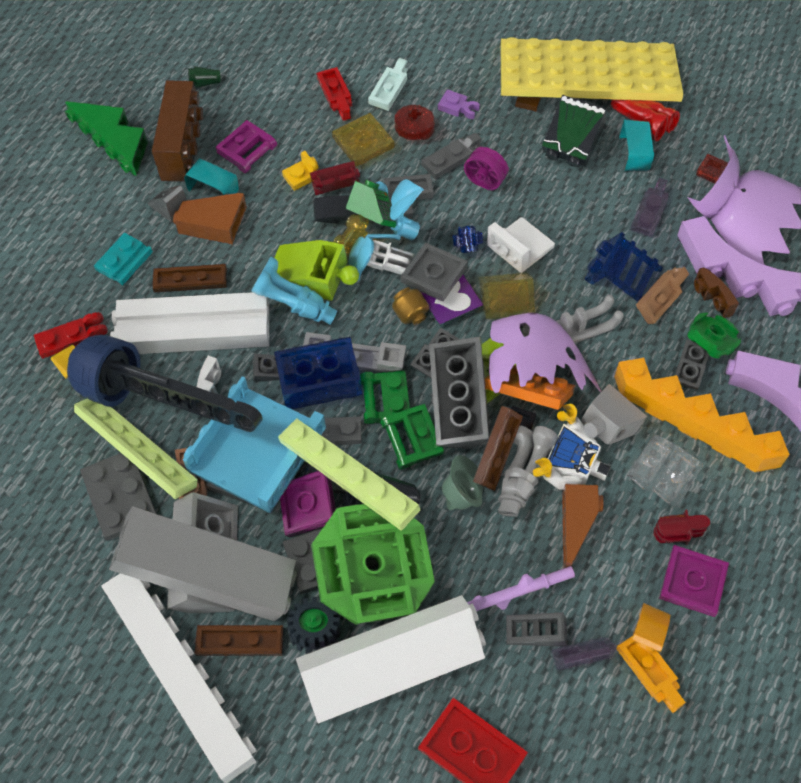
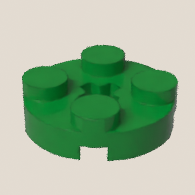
[688,313,741,359]

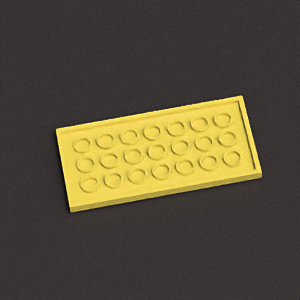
[501,37,683,102]

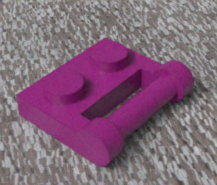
[216,120,277,174]

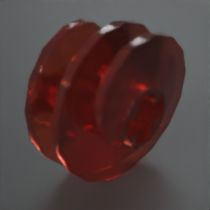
[394,105,435,140]

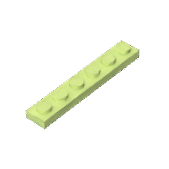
[74,399,197,499]
[278,418,420,531]

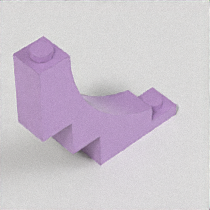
[726,351,801,431]

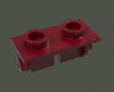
[310,161,360,195]

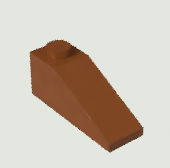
[562,484,603,569]

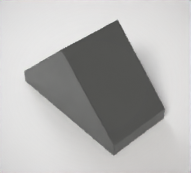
[147,185,187,223]

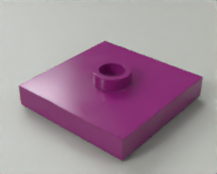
[280,471,336,537]
[659,545,729,617]

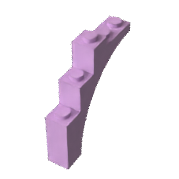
[678,216,801,316]

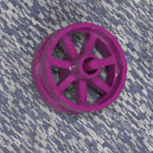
[464,147,509,190]

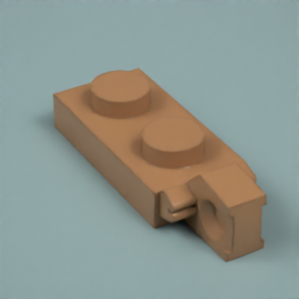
[636,267,689,324]

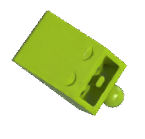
[274,240,359,301]

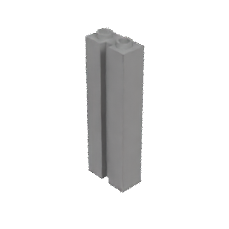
[109,506,297,621]

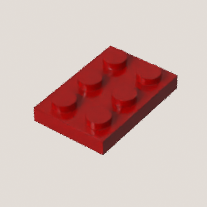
[418,698,528,783]

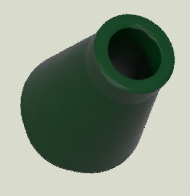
[188,66,221,89]

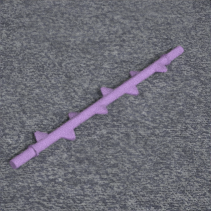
[421,566,575,611]

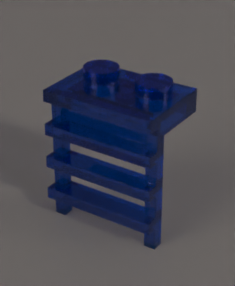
[584,231,663,302]

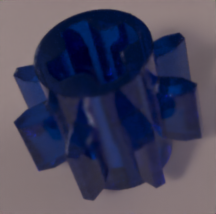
[452,226,483,253]

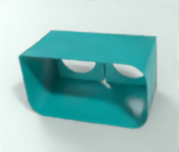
[619,119,654,171]
[184,158,239,195]

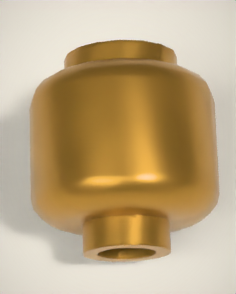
[392,287,429,326]

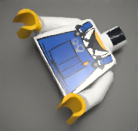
[533,404,611,490]

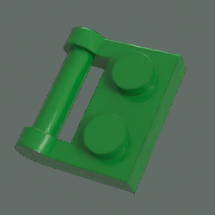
[359,371,410,424]
[380,404,444,470]

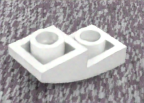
[197,355,221,394]

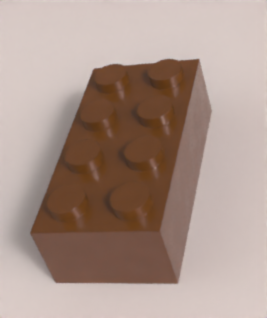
[152,80,203,182]

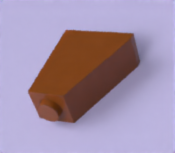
[173,193,247,244]

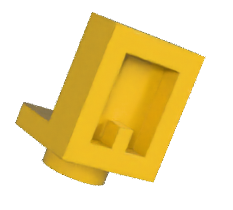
[282,151,319,191]

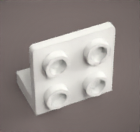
[487,217,555,273]

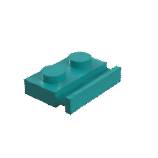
[94,232,153,286]

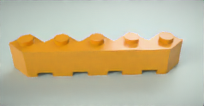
[614,358,790,472]

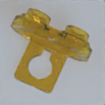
[333,214,380,255]

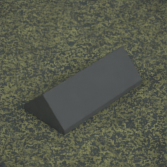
[429,337,490,449]

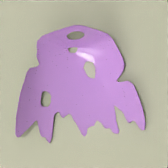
[489,313,601,393]

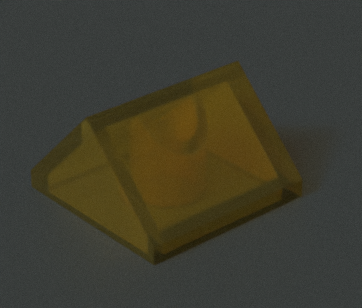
[479,272,535,319]

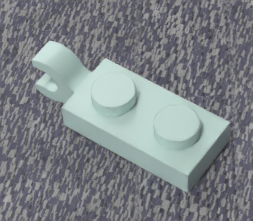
[368,58,408,111]

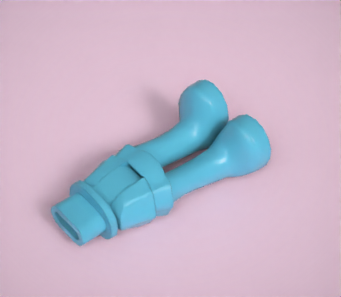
[251,257,337,325]

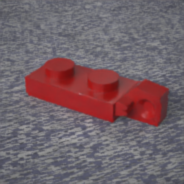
[316,67,352,121]

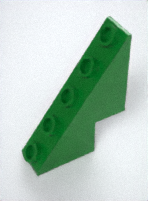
[65,101,148,176]

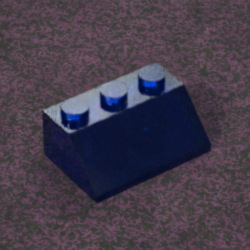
[274,336,362,410]

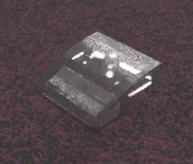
[627,434,704,507]

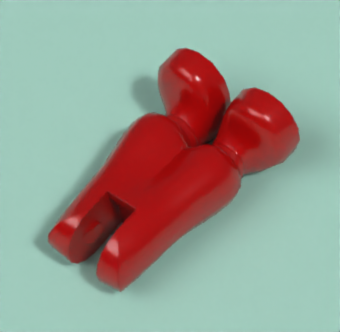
[611,99,680,142]

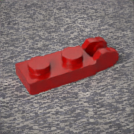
[33,312,108,359]

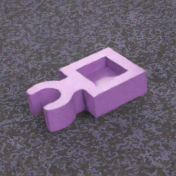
[438,89,480,119]

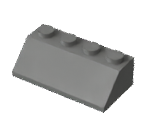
[167,492,238,613]

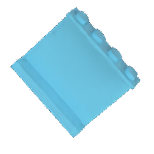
[183,376,326,513]

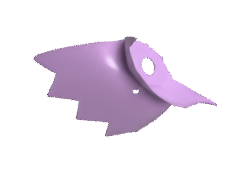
[687,135,801,265]

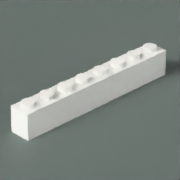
[101,573,256,783]

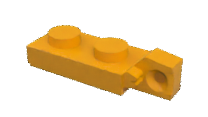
[616,636,686,713]

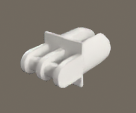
[367,240,415,275]

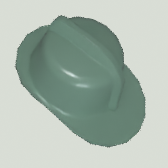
[441,455,483,511]

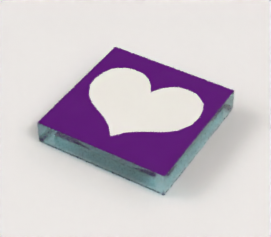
[420,275,483,329]

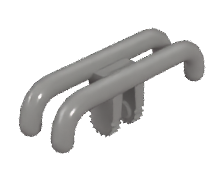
[522,295,624,343]

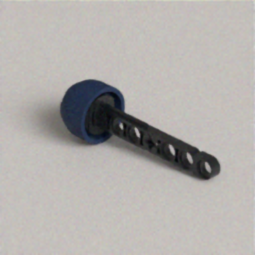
[67,335,263,432]

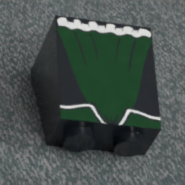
[542,95,606,167]

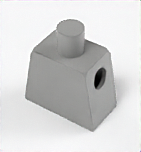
[581,384,647,445]

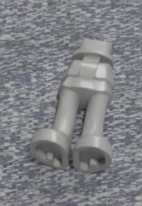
[498,426,558,517]

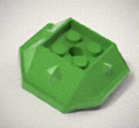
[311,504,435,625]

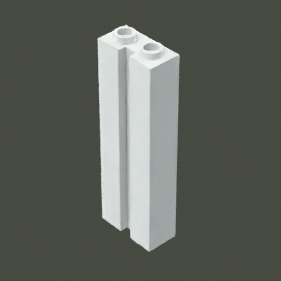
[110,292,269,354]
[296,595,486,723]

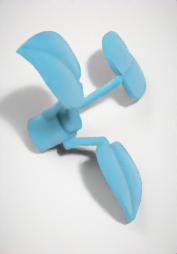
[349,179,424,280]

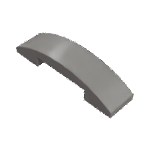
[301,332,406,372]

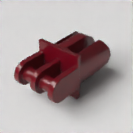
[653,510,710,545]

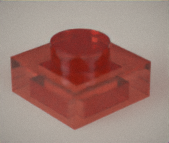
[696,154,728,183]

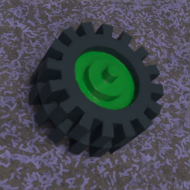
[287,597,340,654]

